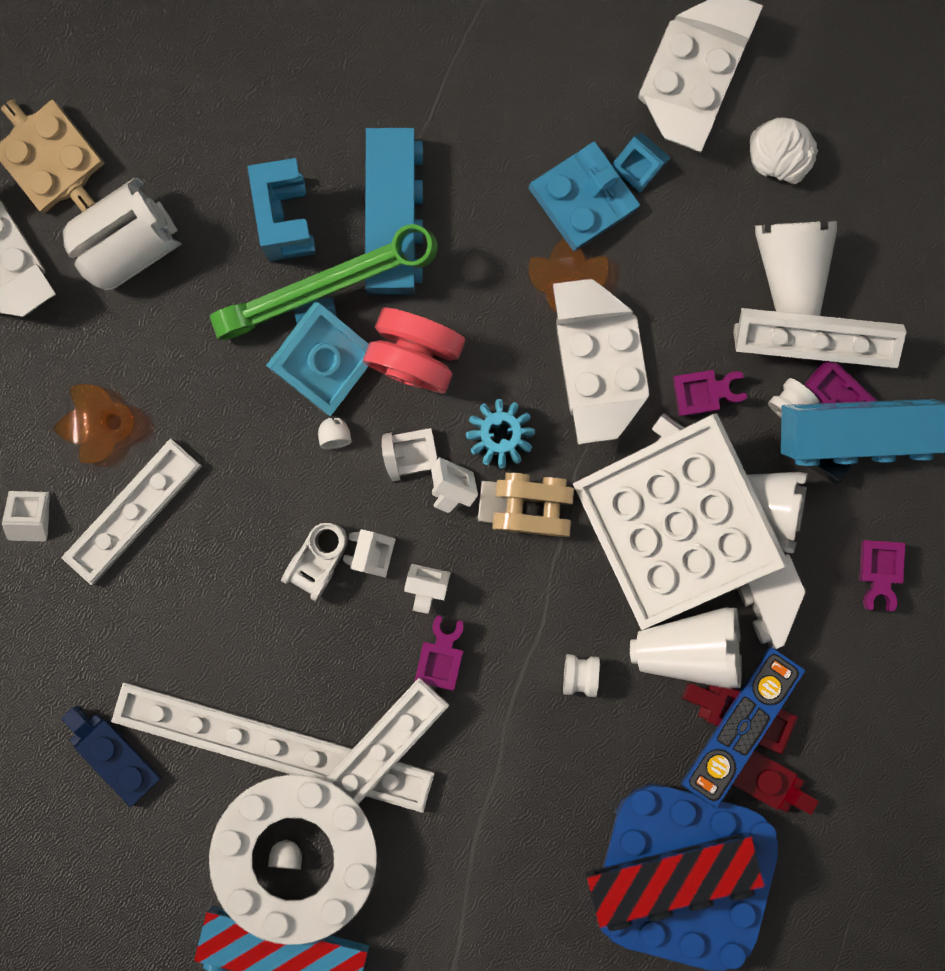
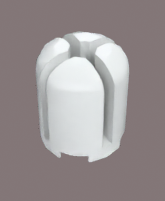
[63,177,182,290]

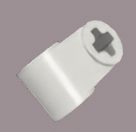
[281,523,348,602]

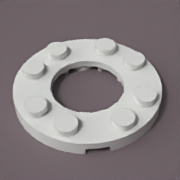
[209,774,376,944]

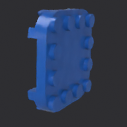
[601,783,778,971]

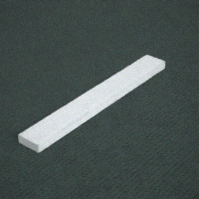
[111,682,435,813]

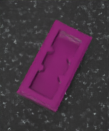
[804,361,877,403]

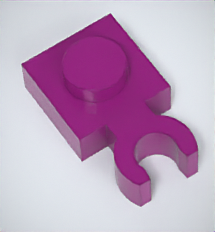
[672,370,747,417]
[859,540,905,611]
[414,615,463,691]

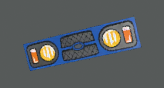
[680,647,805,808]

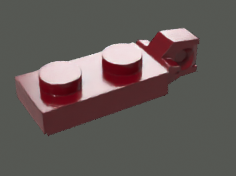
[681,683,798,755]
[732,750,819,815]

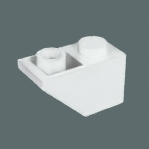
[737,554,805,649]

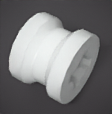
[768,378,820,418]
[563,654,600,697]

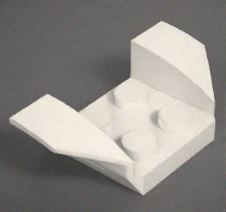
[638,0,763,153]
[0,200,56,316]
[553,279,649,444]

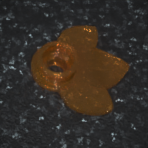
[529,238,609,313]
[54,384,134,464]

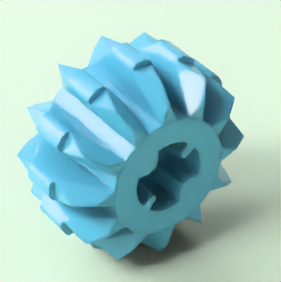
[466,399,535,469]

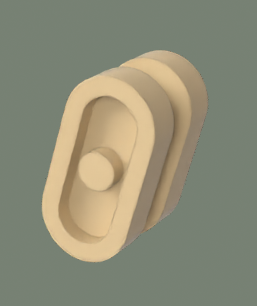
[492,473,574,537]

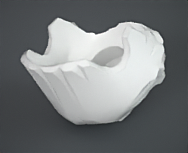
[750,118,818,184]

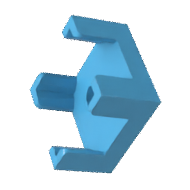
[247,158,316,262]

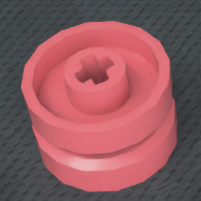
[362,307,466,393]

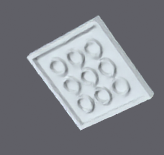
[573,414,789,630]

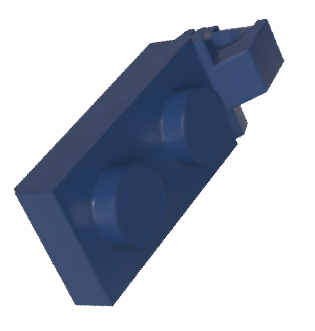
[61,706,162,807]

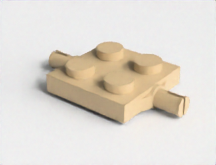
[0,99,105,214]

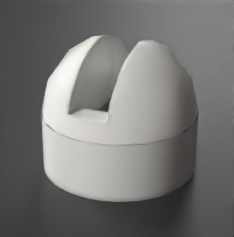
[318,418,352,450]
[268,840,302,870]

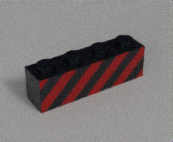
[585,832,764,931]

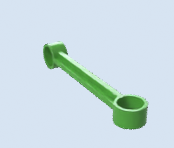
[209,224,437,341]

